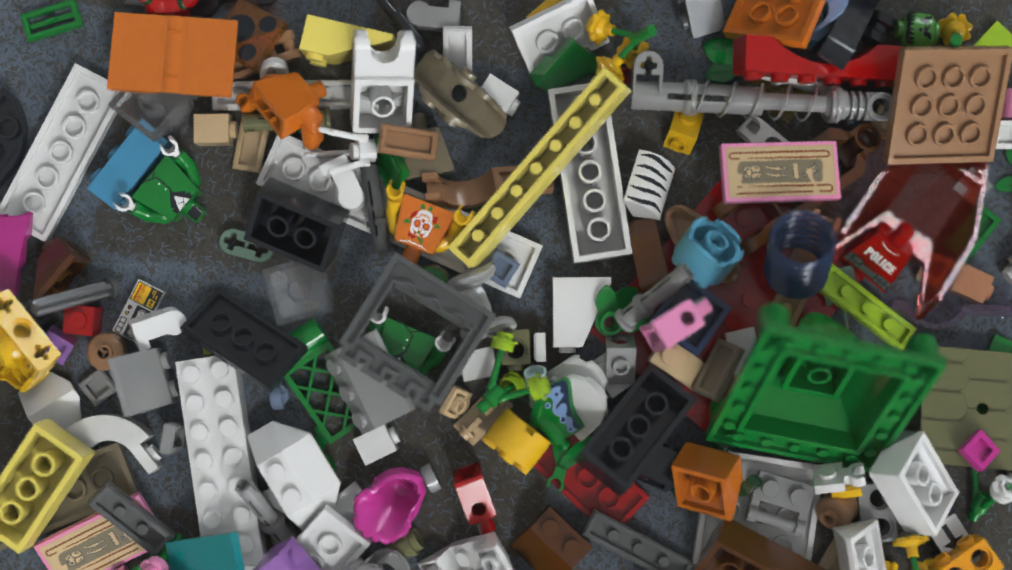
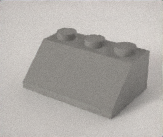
[324,329,416,434]

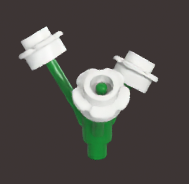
[966,467,1012,522]

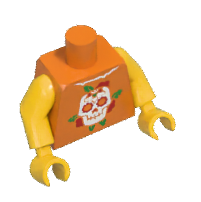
[386,179,475,265]

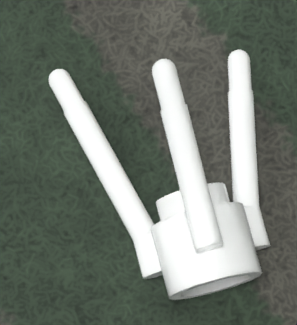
[304,127,377,175]

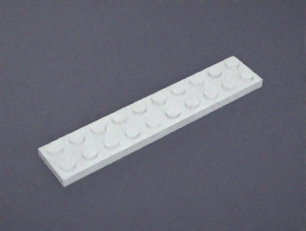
[256,135,543,299]

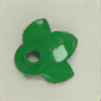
[703,38,743,83]
[595,285,648,336]

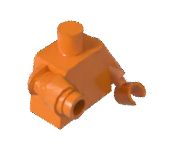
[236,72,326,150]

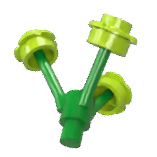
[475,331,551,414]

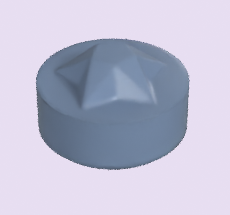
[269,381,289,410]

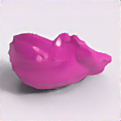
[352,467,426,545]

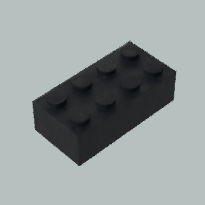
[574,363,697,497]

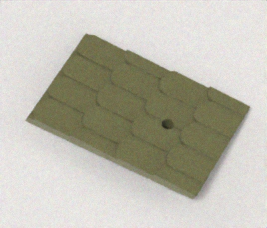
[920,346,1012,471]

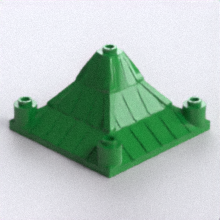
[705,303,947,472]

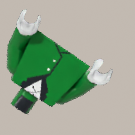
[113,136,207,224]
[369,306,456,375]

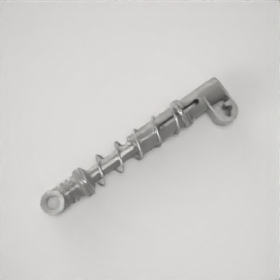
[630,51,892,123]

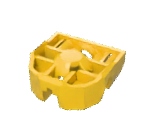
[0,289,61,393]

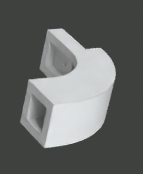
[65,414,164,474]

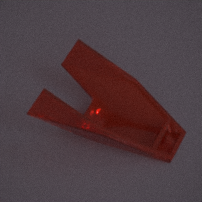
[834,162,989,321]

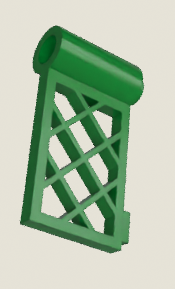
[284,317,356,445]

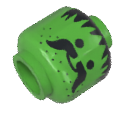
[894,12,940,47]

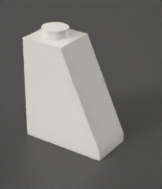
[552,277,611,353]

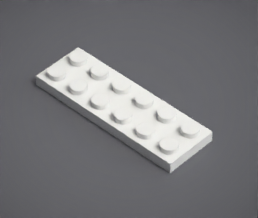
[0,63,128,242]

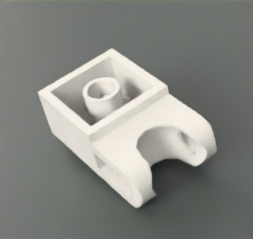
[350,30,415,133]

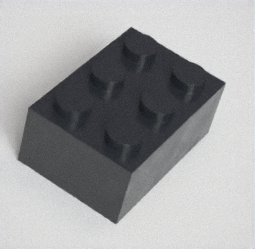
[244,177,350,273]

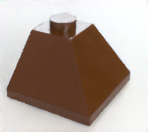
[33,236,91,300]

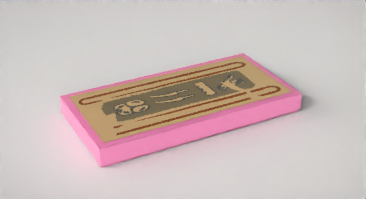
[719,141,841,204]
[34,491,154,570]

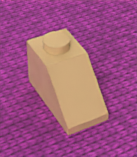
[647,344,705,392]

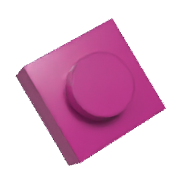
[957,429,1001,472]

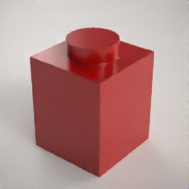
[62,305,103,336]

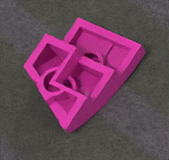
[0,211,33,297]

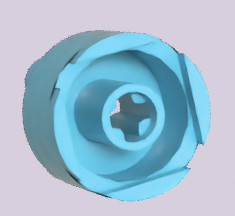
[672,217,743,288]

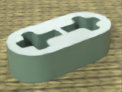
[219,229,274,262]

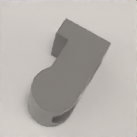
[407,0,462,32]

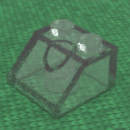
[108,91,196,142]
[262,261,337,326]

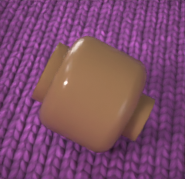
[86,332,128,371]
[815,493,859,530]

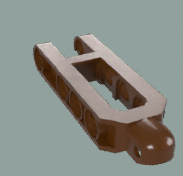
[711,123,881,257]

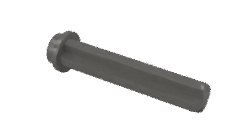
[31,277,120,317]

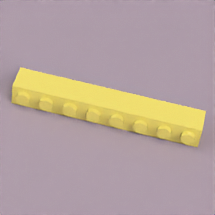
[448,67,632,268]

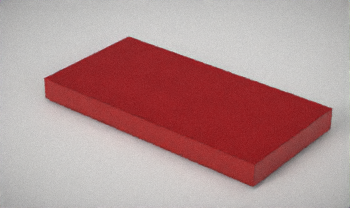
[534,434,650,524]

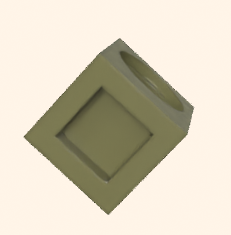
[501,329,531,371]

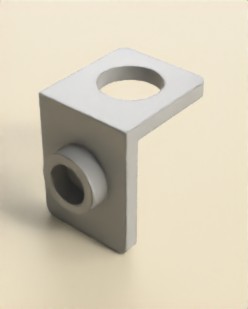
[605,334,636,384]

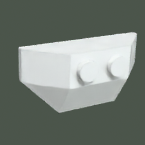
[247,420,341,531]

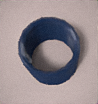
[764,210,836,299]

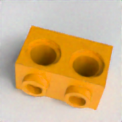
[927,533,1005,570]

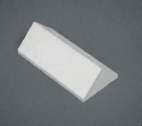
[833,519,886,570]

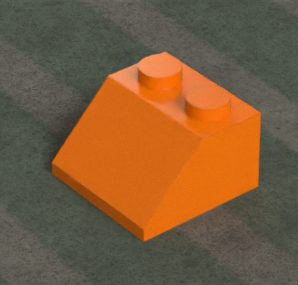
[671,442,743,522]

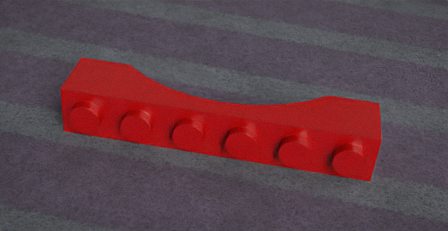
[733,34,904,89]

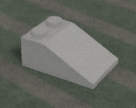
[107,347,180,417]

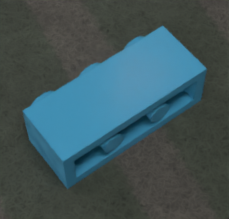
[87,120,173,212]

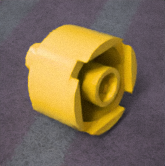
[481,407,551,475]

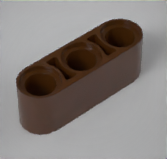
[627,218,668,294]

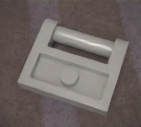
[745,469,815,537]

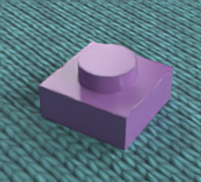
[45,325,78,365]

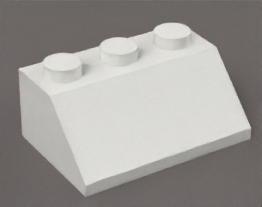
[869,431,959,537]

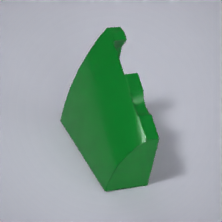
[529,36,598,92]

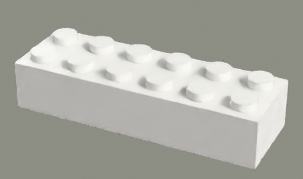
[547,83,632,264]

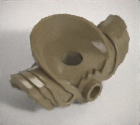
[414,49,507,139]

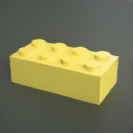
[0,418,96,554]

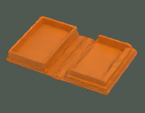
[107,12,238,98]

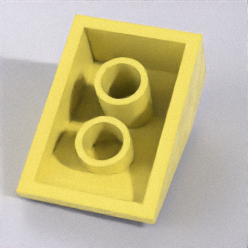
[299,14,396,68]

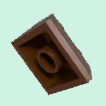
[510,504,593,570]

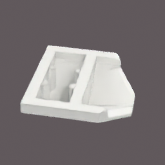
[18,372,82,429]

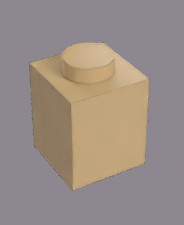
[193,114,238,146]

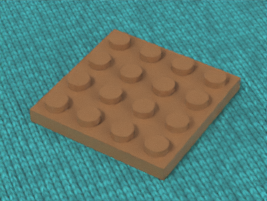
[882,46,1012,165]

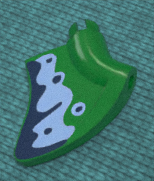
[530,377,585,451]

